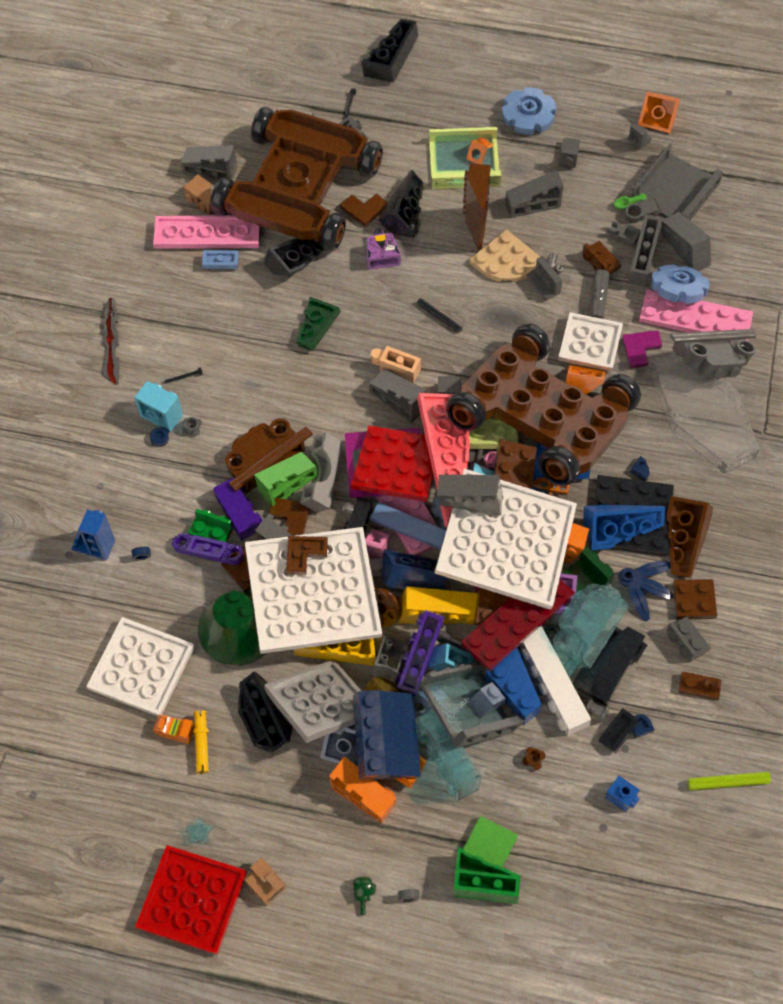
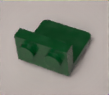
[561,546,614,605]

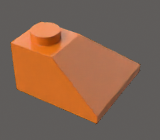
[638,91,681,133]
[566,365,606,394]

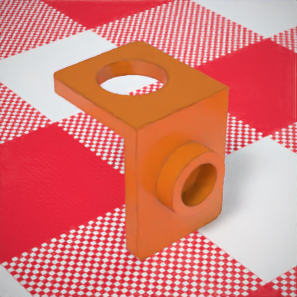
[466,137,494,164]

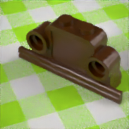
[225,418,313,494]

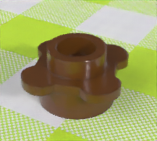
[522,747,546,770]

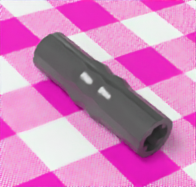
[589,270,610,319]

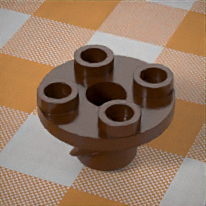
[374,588,400,627]

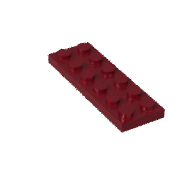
[461,579,575,672]

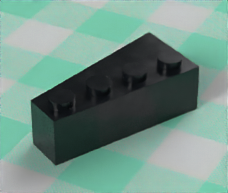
[361,18,419,83]

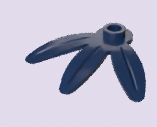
[618,561,673,621]

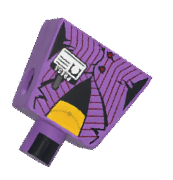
[367,228,401,270]

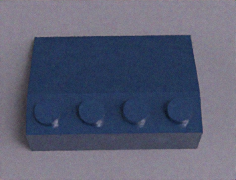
[353,690,421,780]

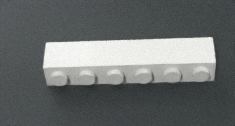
[520,626,591,736]

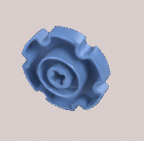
[502,87,556,135]
[651,265,709,303]

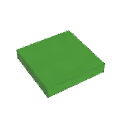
[463,816,518,867]

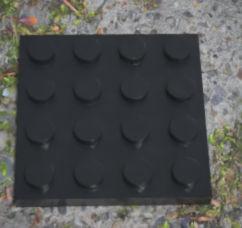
[594,475,674,556]

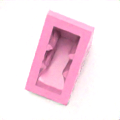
[365,529,391,558]

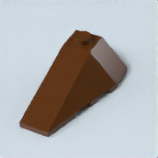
[667,496,713,578]

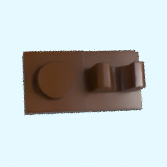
[678,671,722,700]

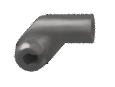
[547,252,563,276]

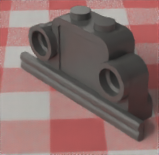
[670,329,756,378]

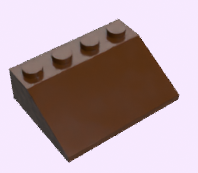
[463,163,491,251]

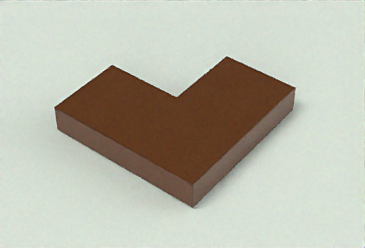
[340,194,388,227]
[269,498,310,536]
[286,536,328,575]

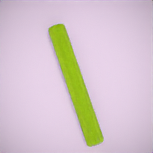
[688,772,771,790]

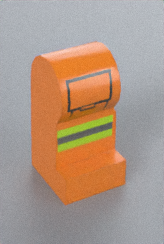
[153,715,194,744]

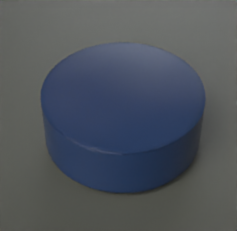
[150,428,169,447]
[131,546,151,560]

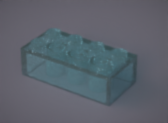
[416,706,481,801]

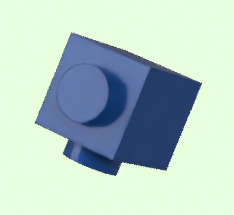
[605,775,640,812]

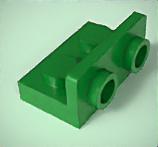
[188,509,233,542]

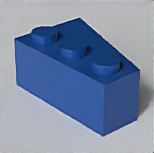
[485,648,541,725]

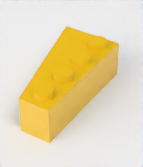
[397,587,478,625]
[293,638,376,666]

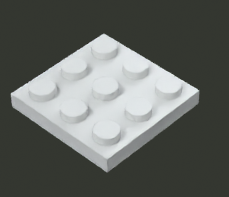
[558,312,623,372]

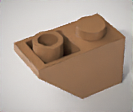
[184,175,213,215]

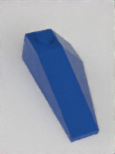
[583,505,665,550]

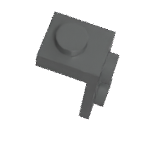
[559,137,580,168]

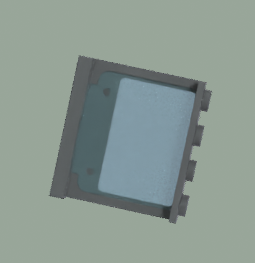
[420,661,524,748]

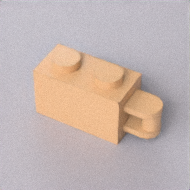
[371,346,421,383]

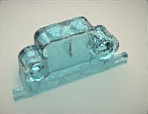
[553,584,630,677]

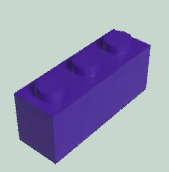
[213,478,262,541]

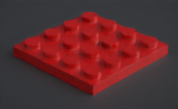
[351,425,434,502]
[135,845,247,955]

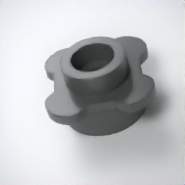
[182,417,202,435]

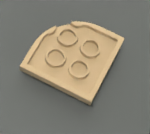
[469,229,540,282]

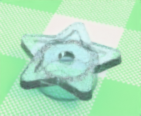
[186,818,213,844]

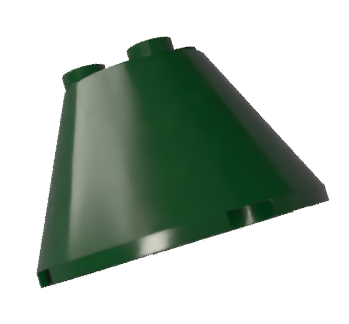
[198,590,266,666]

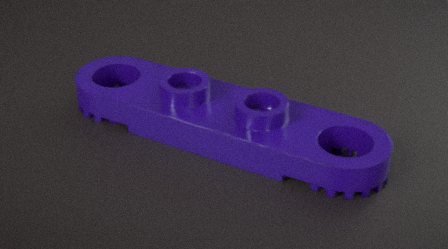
[172,533,244,565]

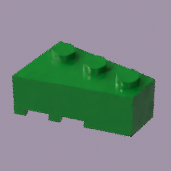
[453,847,521,904]

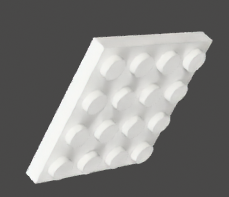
[86,617,195,716]

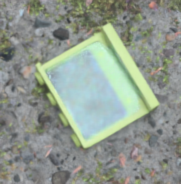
[429,127,501,189]

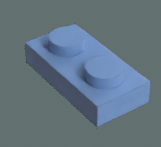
[202,250,239,269]

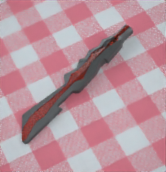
[102,298,119,385]

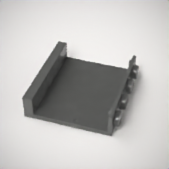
[631,144,723,221]

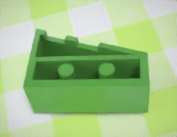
[254,452,318,506]

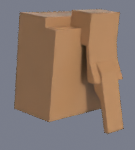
[244,857,286,906]

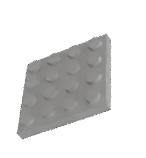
[264,660,361,743]

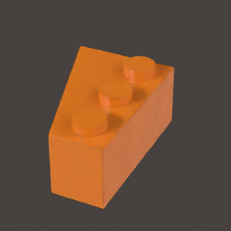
[329,756,396,824]

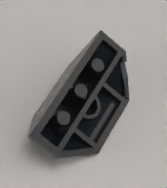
[238,671,293,753]

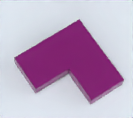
[622,330,662,368]

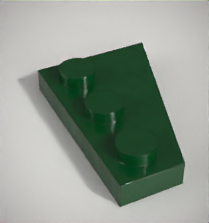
[297,296,341,351]

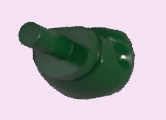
[353,876,376,915]

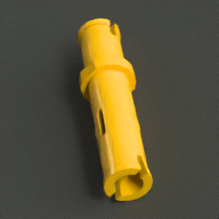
[193,710,209,774]

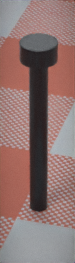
[344,88,357,119]
[165,367,203,383]

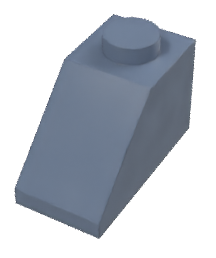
[467,682,506,718]

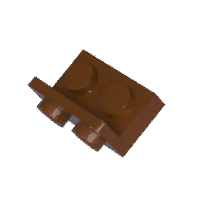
[582,240,621,274]

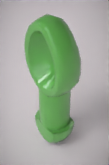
[614,193,647,210]

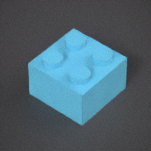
[134,381,183,433]

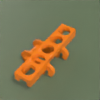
[532,477,569,496]

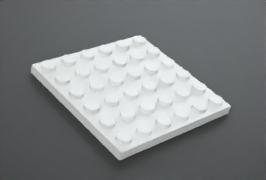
[435,468,577,609]
[245,527,382,654]

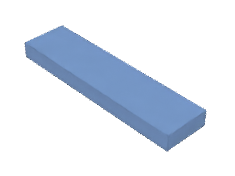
[370,502,446,550]

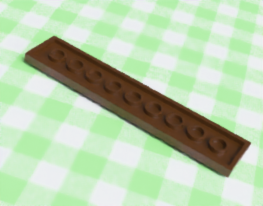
[474,439,537,626]

